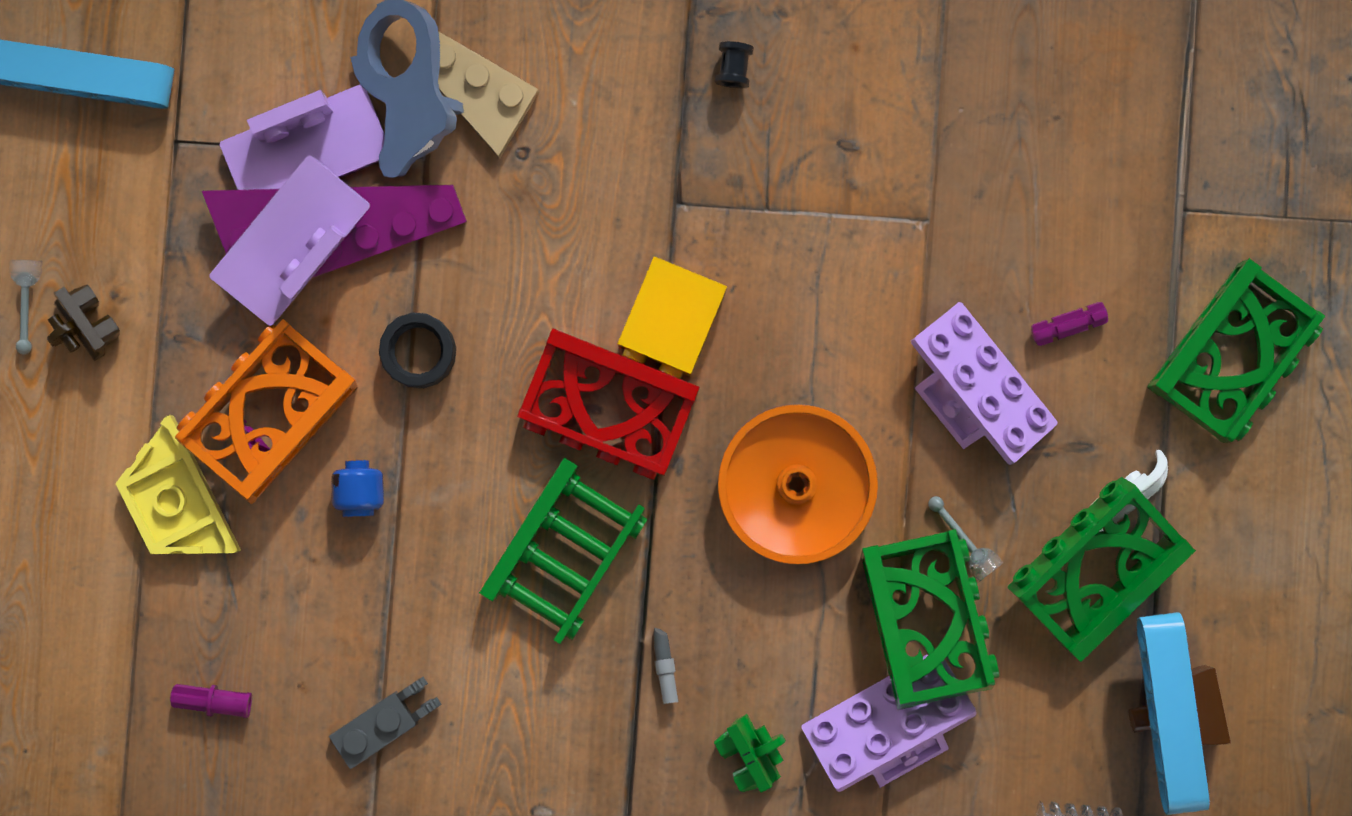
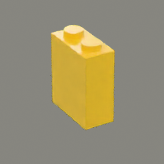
[617,256,727,379]

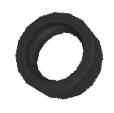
[379,312,457,389]

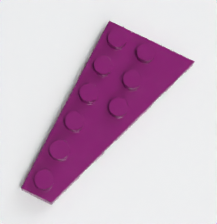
[202,185,467,278]

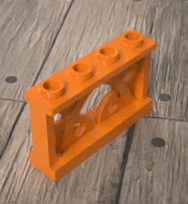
[175,319,358,505]

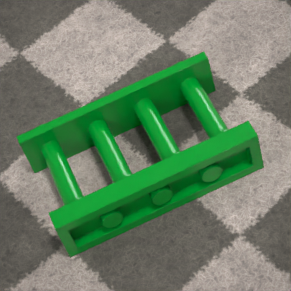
[479,458,648,644]

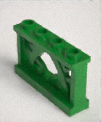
[1147,258,1325,443]
[1008,477,1196,662]
[861,529,1000,710]

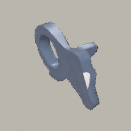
[350,0,464,178]

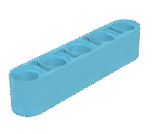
[0,40,175,109]
[1137,612,1210,815]

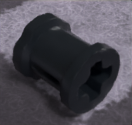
[715,41,754,88]

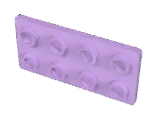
[220,84,385,190]
[210,155,370,326]
[911,302,1058,465]
[802,655,977,792]

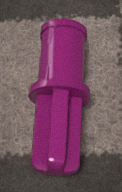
[170,684,253,718]

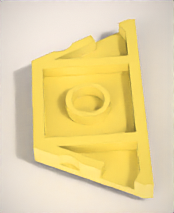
[115,415,241,554]

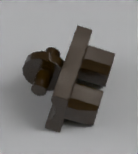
[47,285,120,361]

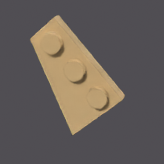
[438,31,539,158]

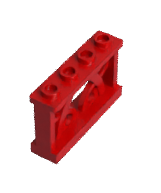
[517,328,700,480]

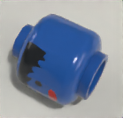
[331,460,384,517]

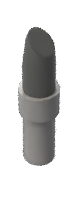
[654,628,678,704]

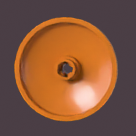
[718,404,878,564]

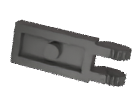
[328,677,442,769]

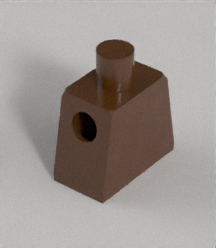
[1129,665,1231,745]

